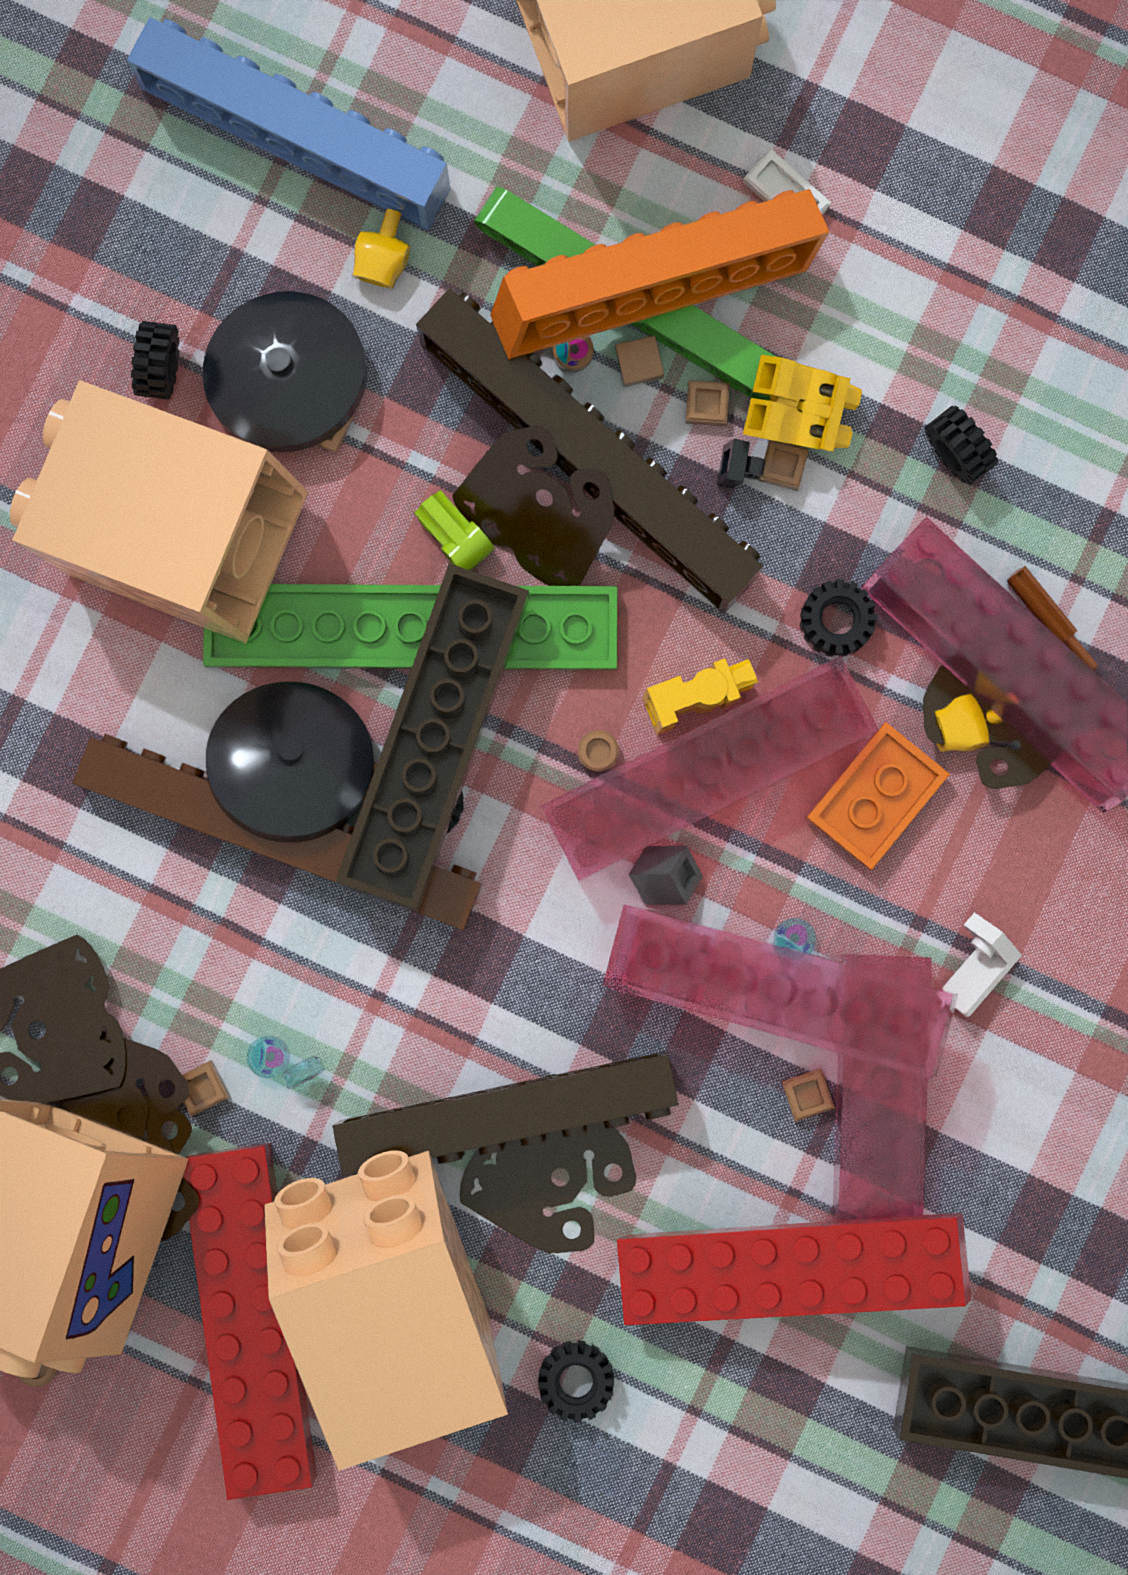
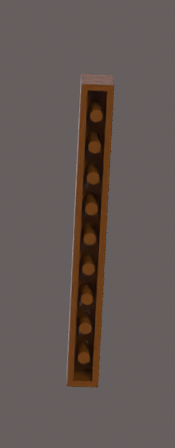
[72,734,482,930]

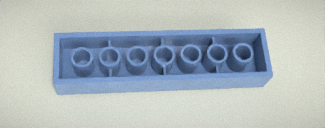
[127,17,451,231]

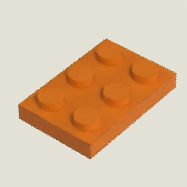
[806,722,950,871]

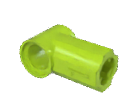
[414,490,495,571]

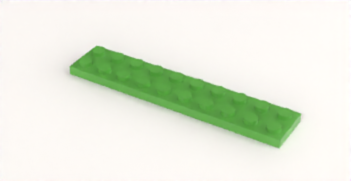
[203,584,617,670]

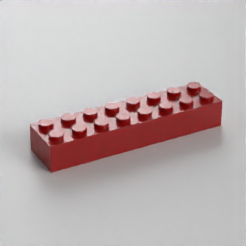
[183,1142,317,1500]
[617,1213,971,1325]

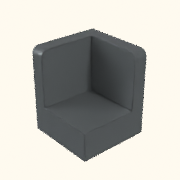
[628,846,703,905]

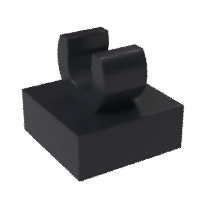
[717,439,766,488]

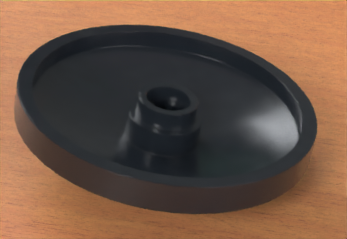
[202,291,367,452]
[206,682,374,842]

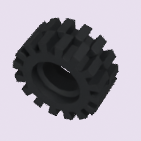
[131,321,180,400]
[924,405,998,485]
[800,579,877,657]
[538,1340,614,1423]

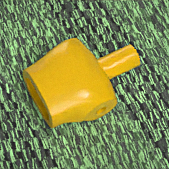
[352,209,410,289]
[935,694,1004,752]

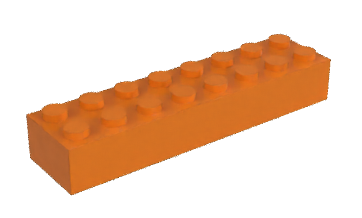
[490,189,829,359]

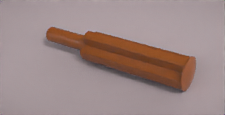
[1006,566,1098,673]

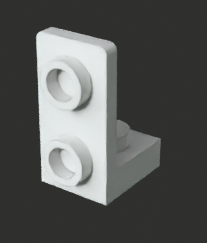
[938,912,1022,1017]

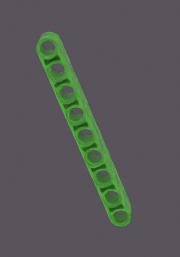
[473,186,776,401]

